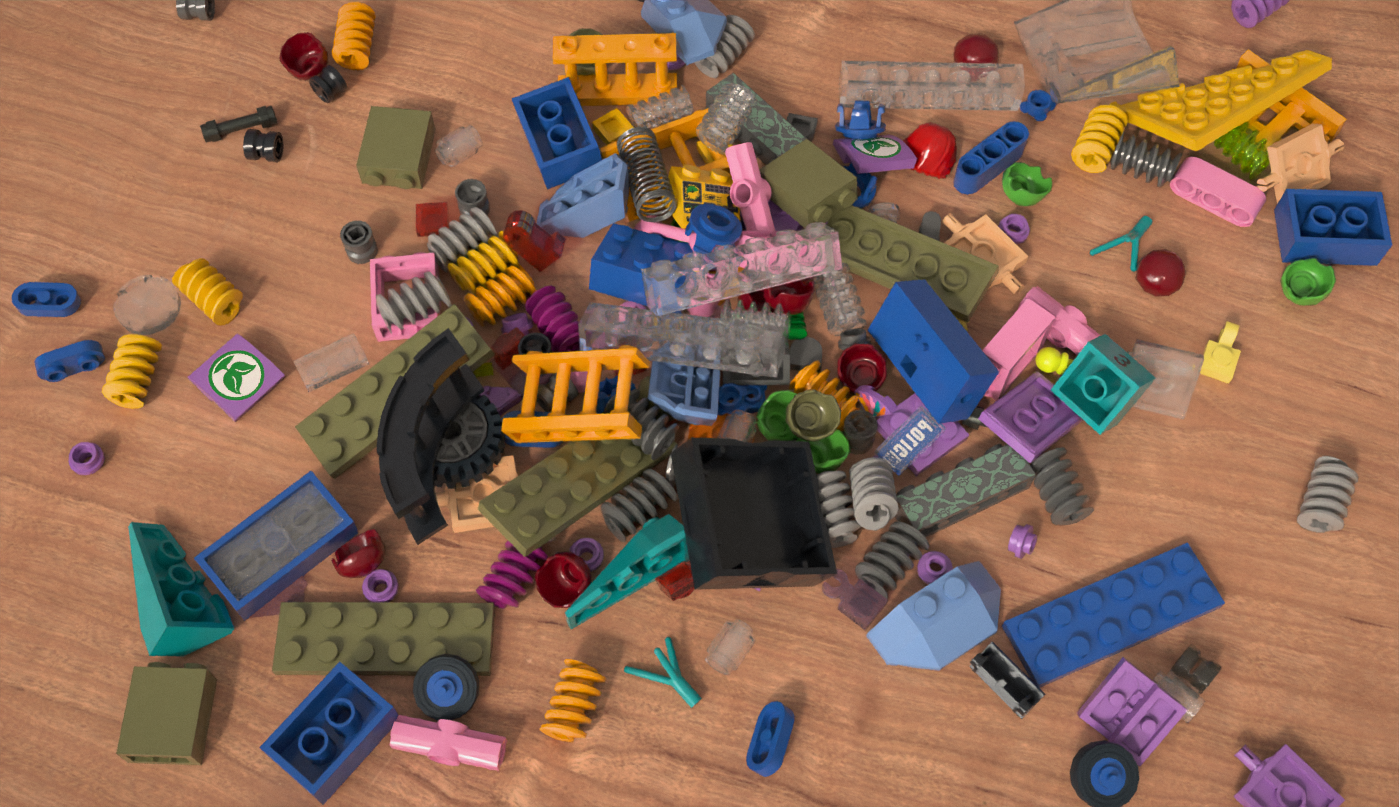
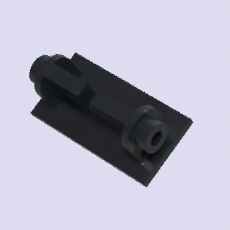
[969,642,1046,719]

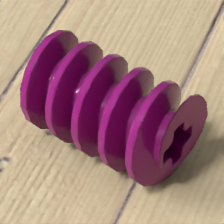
[525,285,591,353]
[476,540,548,609]

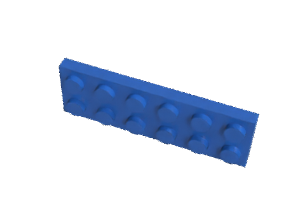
[1002,543,1225,688]

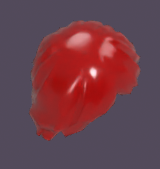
[903,122,957,179]

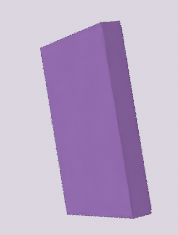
[978,371,1083,463]

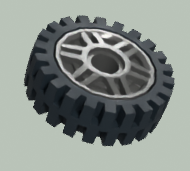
[434,394,505,489]

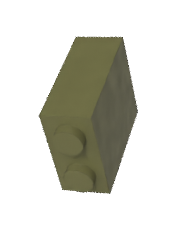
[356,106,436,189]
[759,139,858,232]
[116,662,217,765]

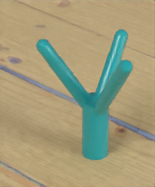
[1089,216,1153,272]
[624,637,702,708]

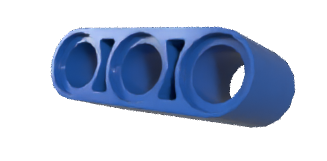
[953,121,1029,195]

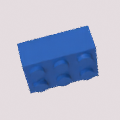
[512,77,602,190]
[1274,189,1392,266]
[589,223,700,315]
[259,662,398,805]

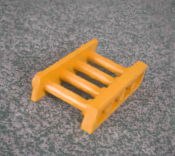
[553,33,677,106]
[600,107,732,222]
[501,345,650,443]

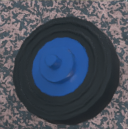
[413,654,480,720]
[1070,740,1140,807]

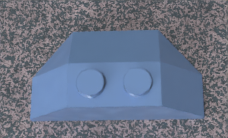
[641,0,727,65]
[535,153,629,238]
[648,331,722,426]
[866,561,1001,671]

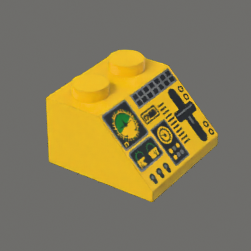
[662,165,740,229]

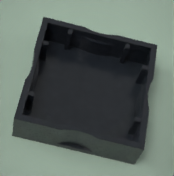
[671,437,837,590]

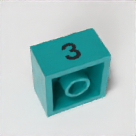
[1051,334,1156,435]

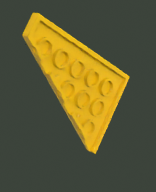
[1109,50,1332,151]

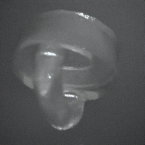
[868,203,900,224]

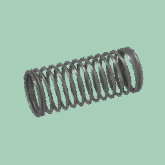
[617,127,677,222]

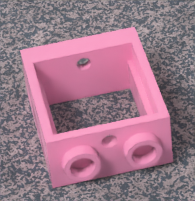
[370,252,441,342]
[982,298,1055,401]

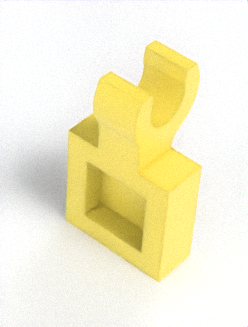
[1197,321,1241,384]

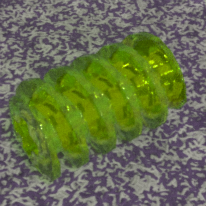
[1214,122,1270,180]

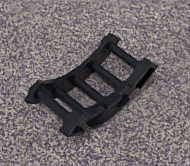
[377,328,485,545]

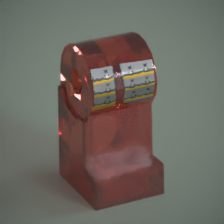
[503,210,566,272]

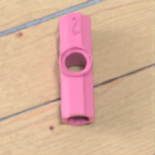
[725,142,775,231]
[1018,286,1101,355]
[390,715,507,771]

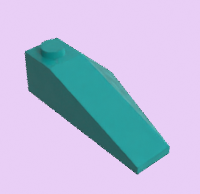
[565,514,690,630]
[128,522,234,657]

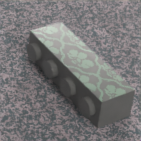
[706,73,807,165]
[895,444,1036,538]

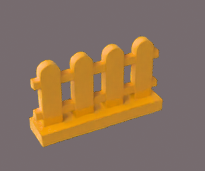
[1231,49,1347,152]

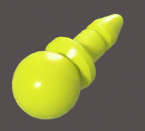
[1035,347,1073,375]

